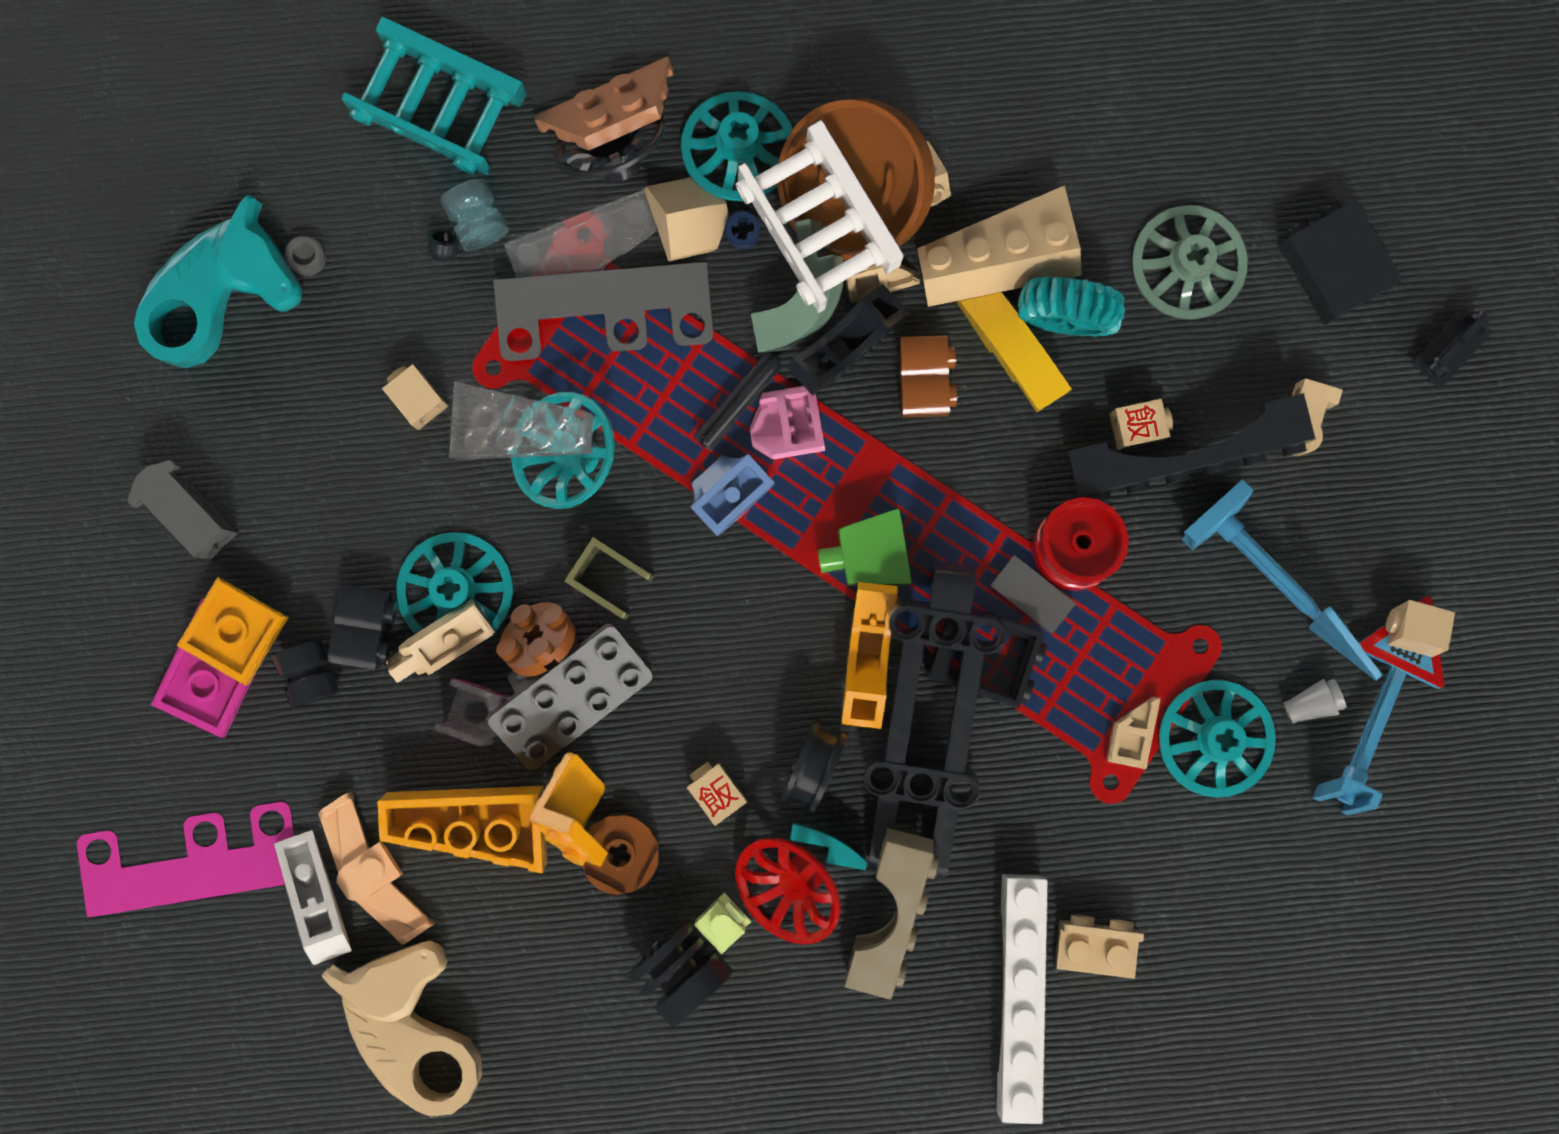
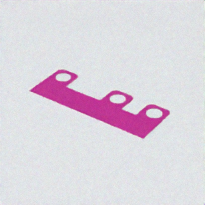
[77,802,294,918]

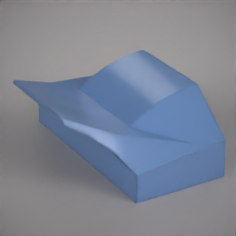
[691,454,775,537]

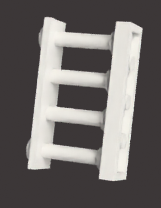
[735,120,903,313]

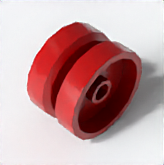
[1032,497,1129,592]

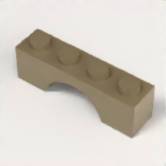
[845,827,939,1000]

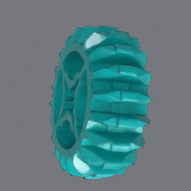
[1018,276,1125,337]

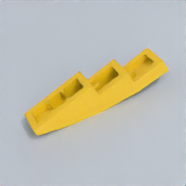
[956,292,1072,412]

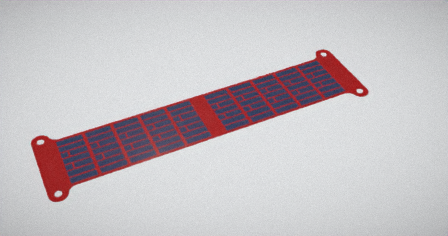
[472,215,1222,804]

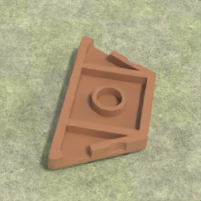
[533,56,674,150]

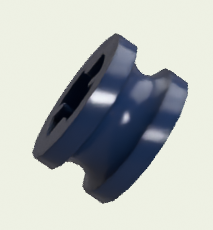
[725,211,760,250]

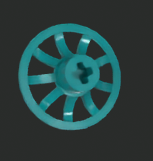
[681,92,793,201]
[511,392,615,509]
[396,532,513,639]
[1159,680,1276,798]

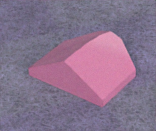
[750,386,825,459]

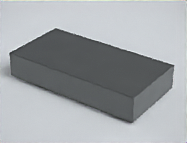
[989,555,1076,635]

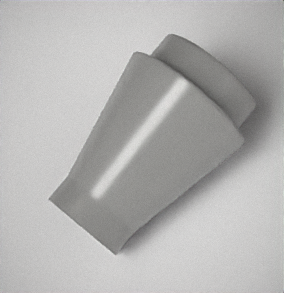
[1283,679,1347,724]

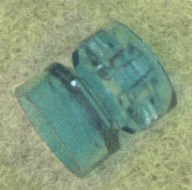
[440,179,509,251]

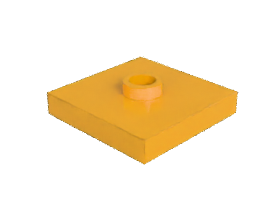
[177,577,289,685]

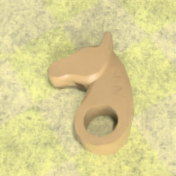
[322,940,482,1117]

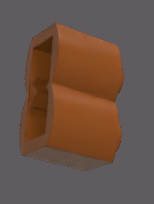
[899,336,957,418]

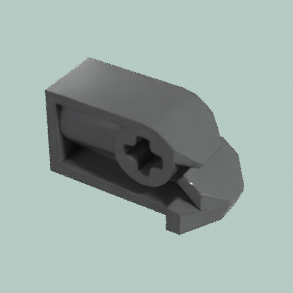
[128,460,238,560]

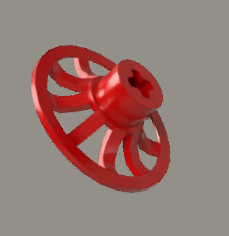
[735,838,840,944]

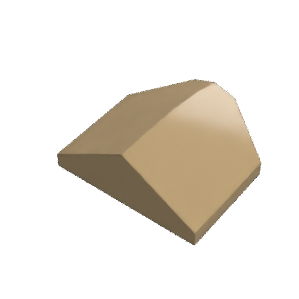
[644,177,729,261]

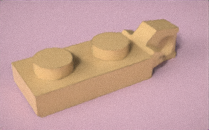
[386,599,495,683]

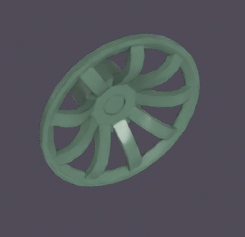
[1132,205,1248,320]

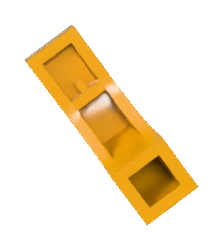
[842,582,898,729]

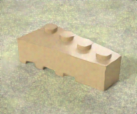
[917,185,1081,307]

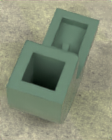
[751,219,843,353]

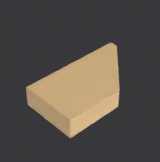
[846,264,920,303]
[1105,697,1161,769]

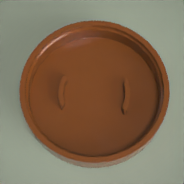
[777,99,935,260]

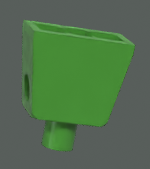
[817,509,912,586]

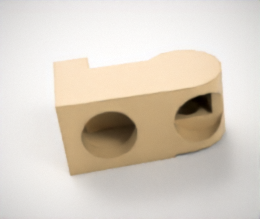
[1292,378,1343,456]

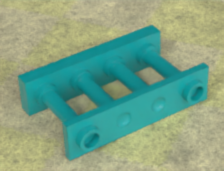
[341,17,527,175]

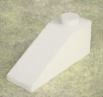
[274,830,352,965]

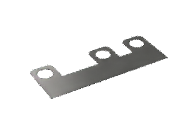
[493,262,713,361]

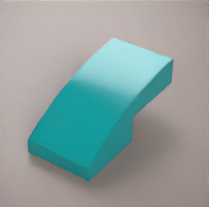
[790,822,867,870]

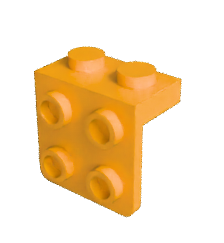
[529,752,608,867]

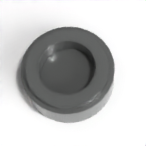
[285,235,326,276]

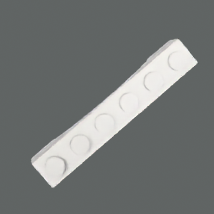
[996,874,1047,1124]

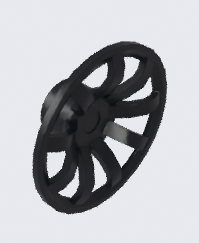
[554,115,665,182]

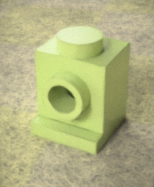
[694,892,751,955]

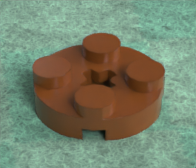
[496,602,576,677]
[582,814,659,895]

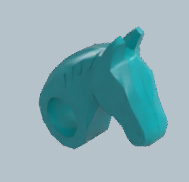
[134,195,303,368]

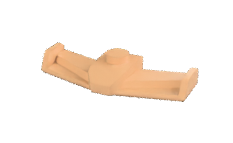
[318,792,436,945]

